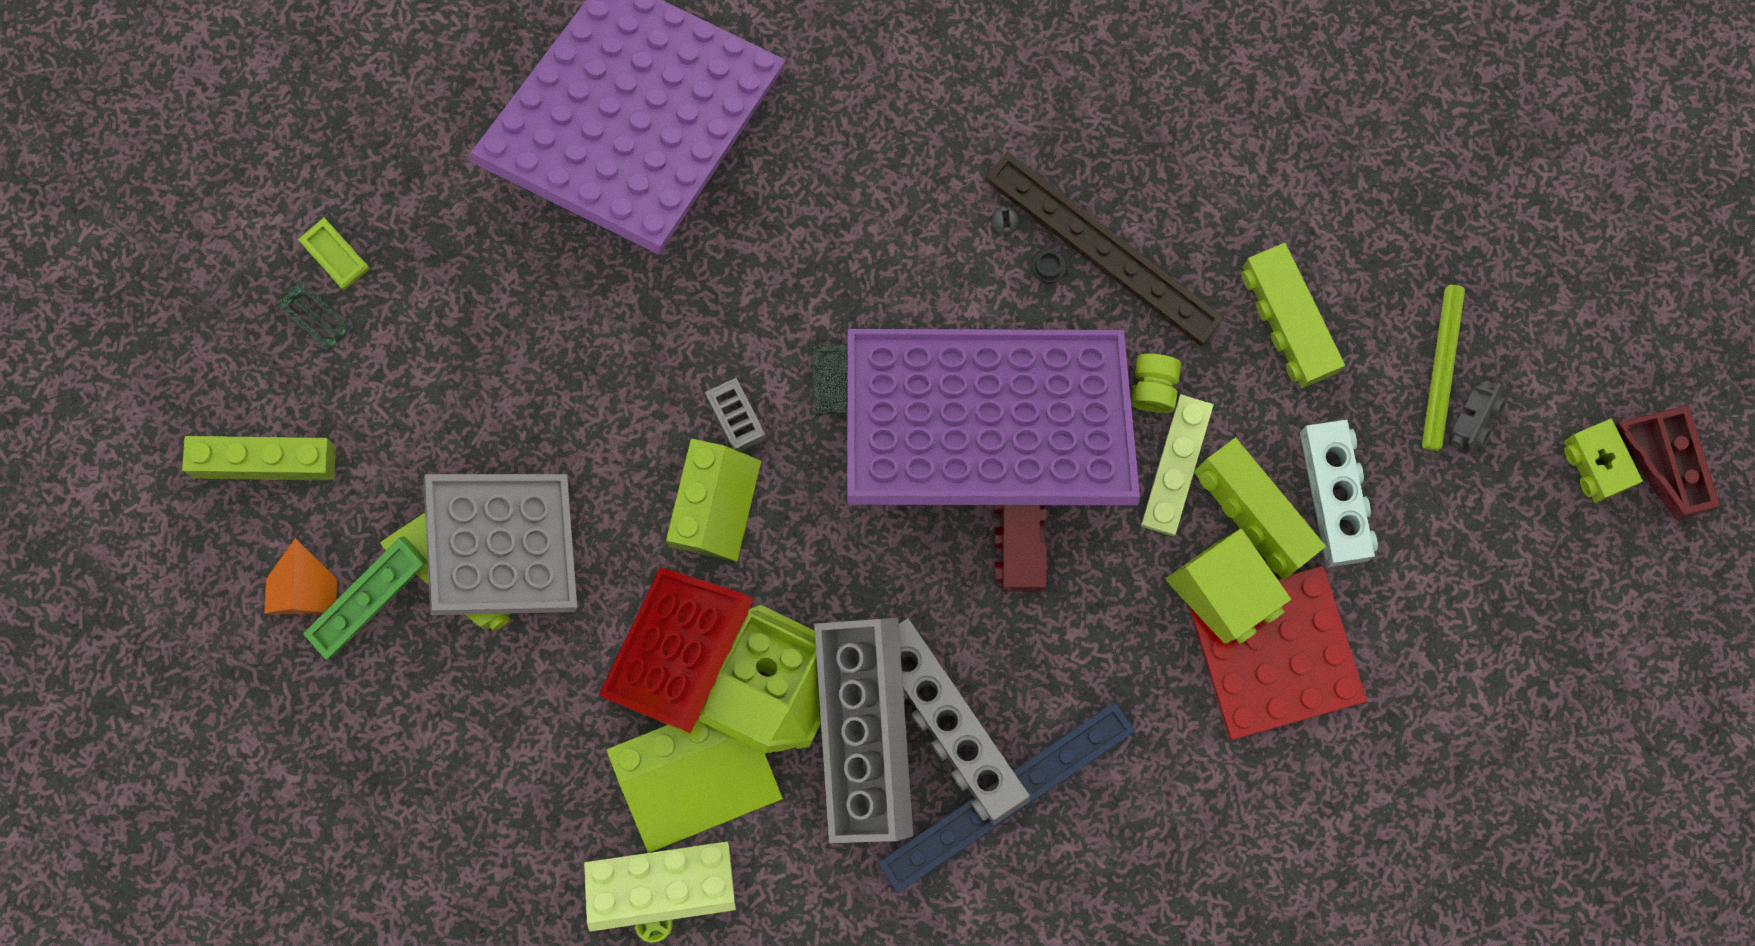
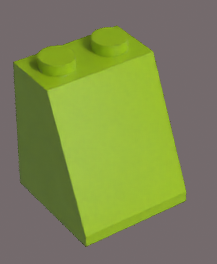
[1165,528,1291,644]

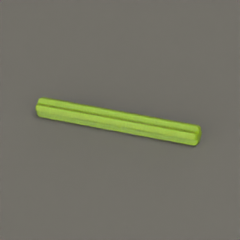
[1422,285,1465,451]

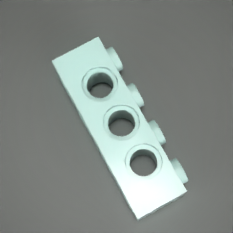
[1300,420,1378,568]

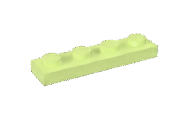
[1141,394,1214,537]

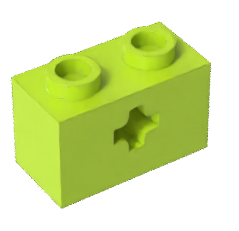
[1564,418,1643,503]

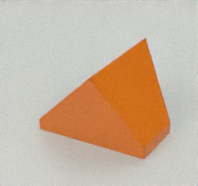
[264,538,338,614]

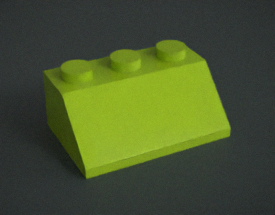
[666,439,761,562]

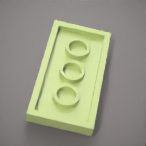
[584,842,736,932]

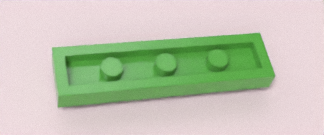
[303,536,428,660]

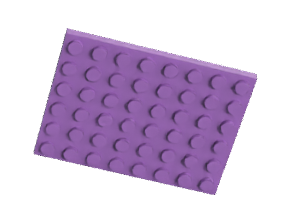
[470,0,786,255]
[847,329,1140,505]

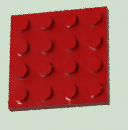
[1188,566,1367,741]
[599,567,754,734]

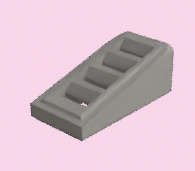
[705,378,766,452]

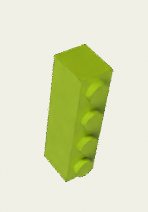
[1241,243,1345,389]
[182,436,336,480]
[1194,437,1326,581]

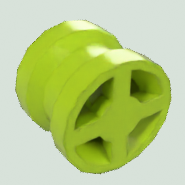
[635,919,673,943]

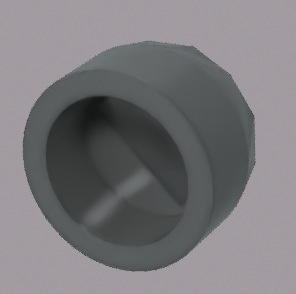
[991,207,1019,235]

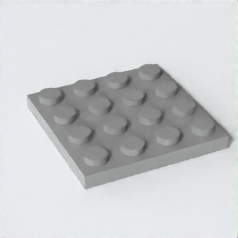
[423,474,577,615]

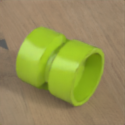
[1131,353,1182,413]

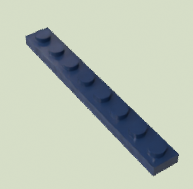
[877,702,1135,894]

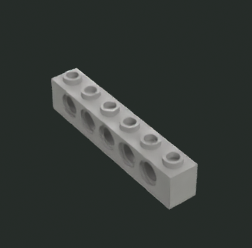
[899,618,1030,826]

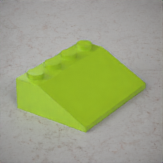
[606,720,783,853]

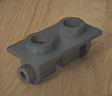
[1450,381,1507,456]

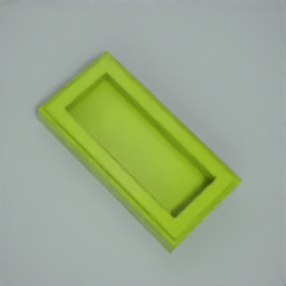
[298,218,370,291]

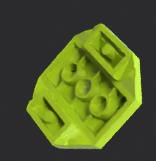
[698,605,821,753]

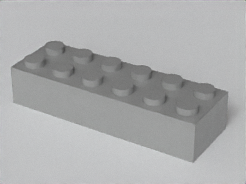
[814,618,913,843]

